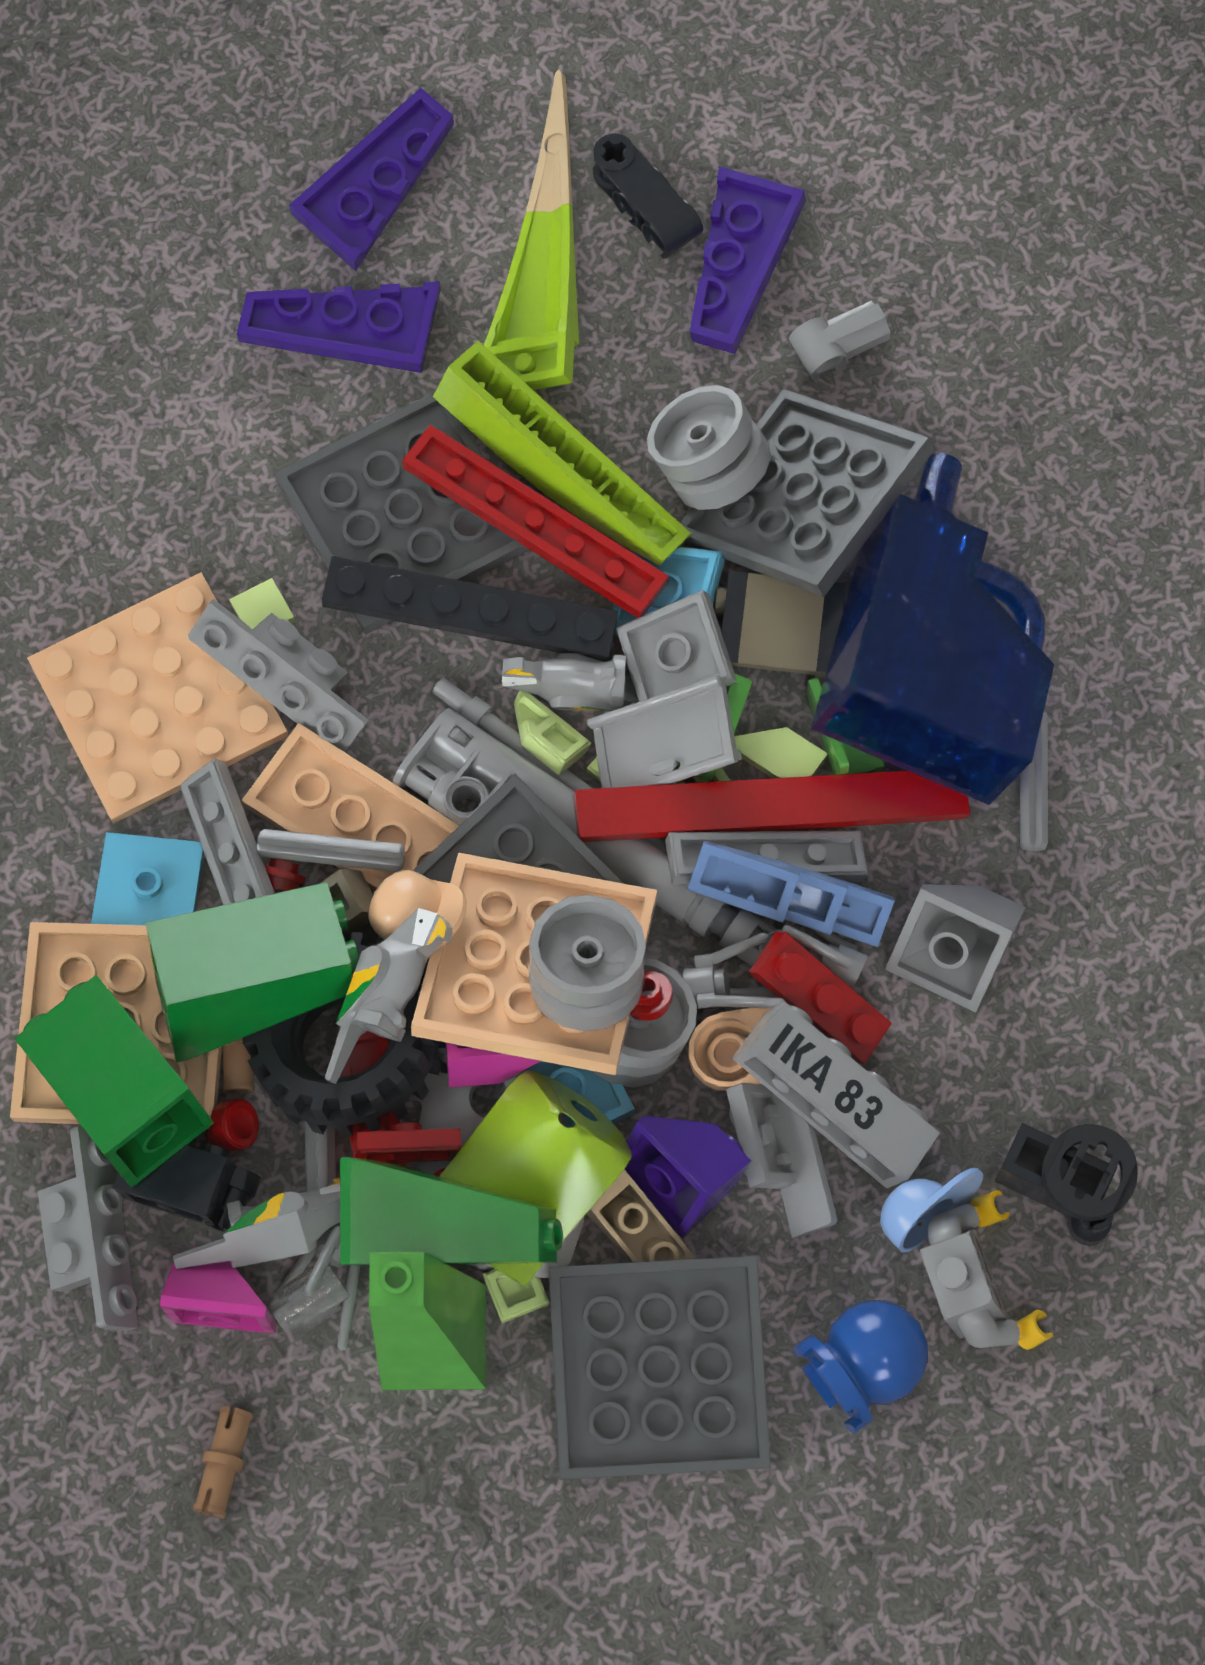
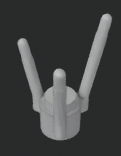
[739,925,868,989]
[683,932,785,1008]
[268,1222,361,1351]

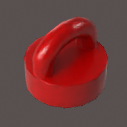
[206,1099,259,1151]

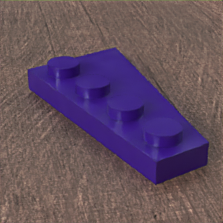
[289,87,454,271]
[690,166,806,354]
[237,281,441,373]

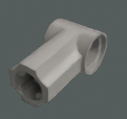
[789,300,891,381]

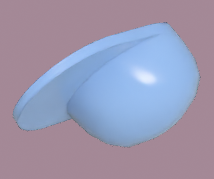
[880,1168,983,1253]

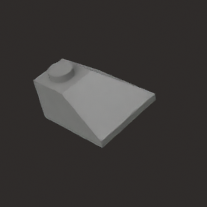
[885,884,1026,1013]

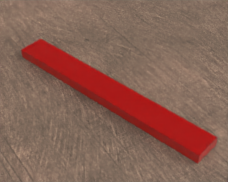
[573,767,970,842]

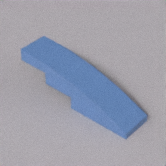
[687,841,895,947]

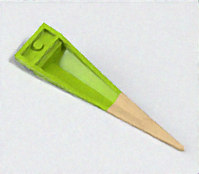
[484,69,579,390]

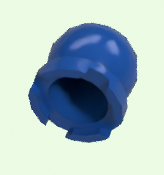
[793,1300,928,1435]

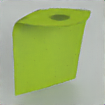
[440,1070,632,1286]

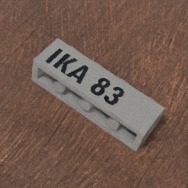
[732,1001,940,1188]

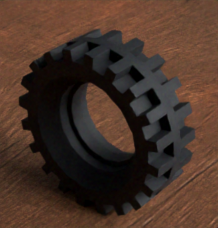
[243,932,445,1137]

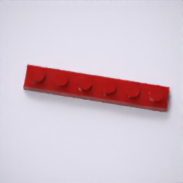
[402,425,669,618]

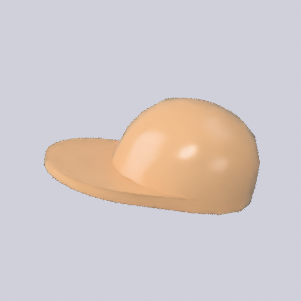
[368,870,467,949]
[688,1008,772,1091]

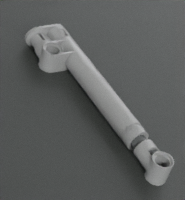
[393,708,804,966]

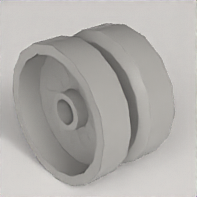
[647,385,771,510]
[529,894,646,1031]
[592,958,697,1088]

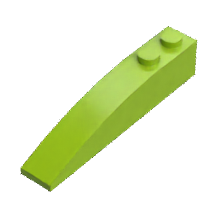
[433,341,691,566]

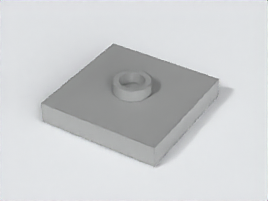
[616,590,737,702]

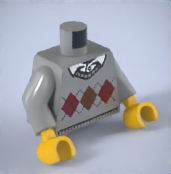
[920,1190,1053,1350]

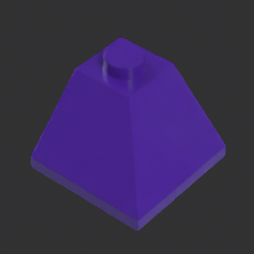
[625,1116,751,1239]

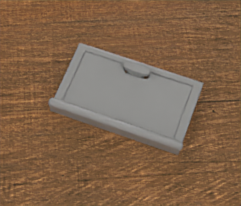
[587,676,742,788]

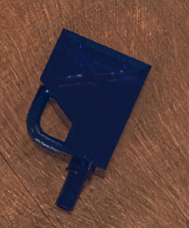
[811,453,1055,805]

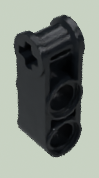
[593,133,704,259]

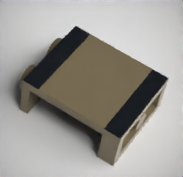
[715,571,845,688]

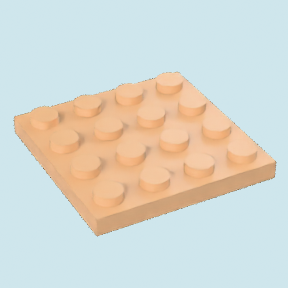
[27,572,289,824]
[411,853,657,1075]
[10,922,222,1129]

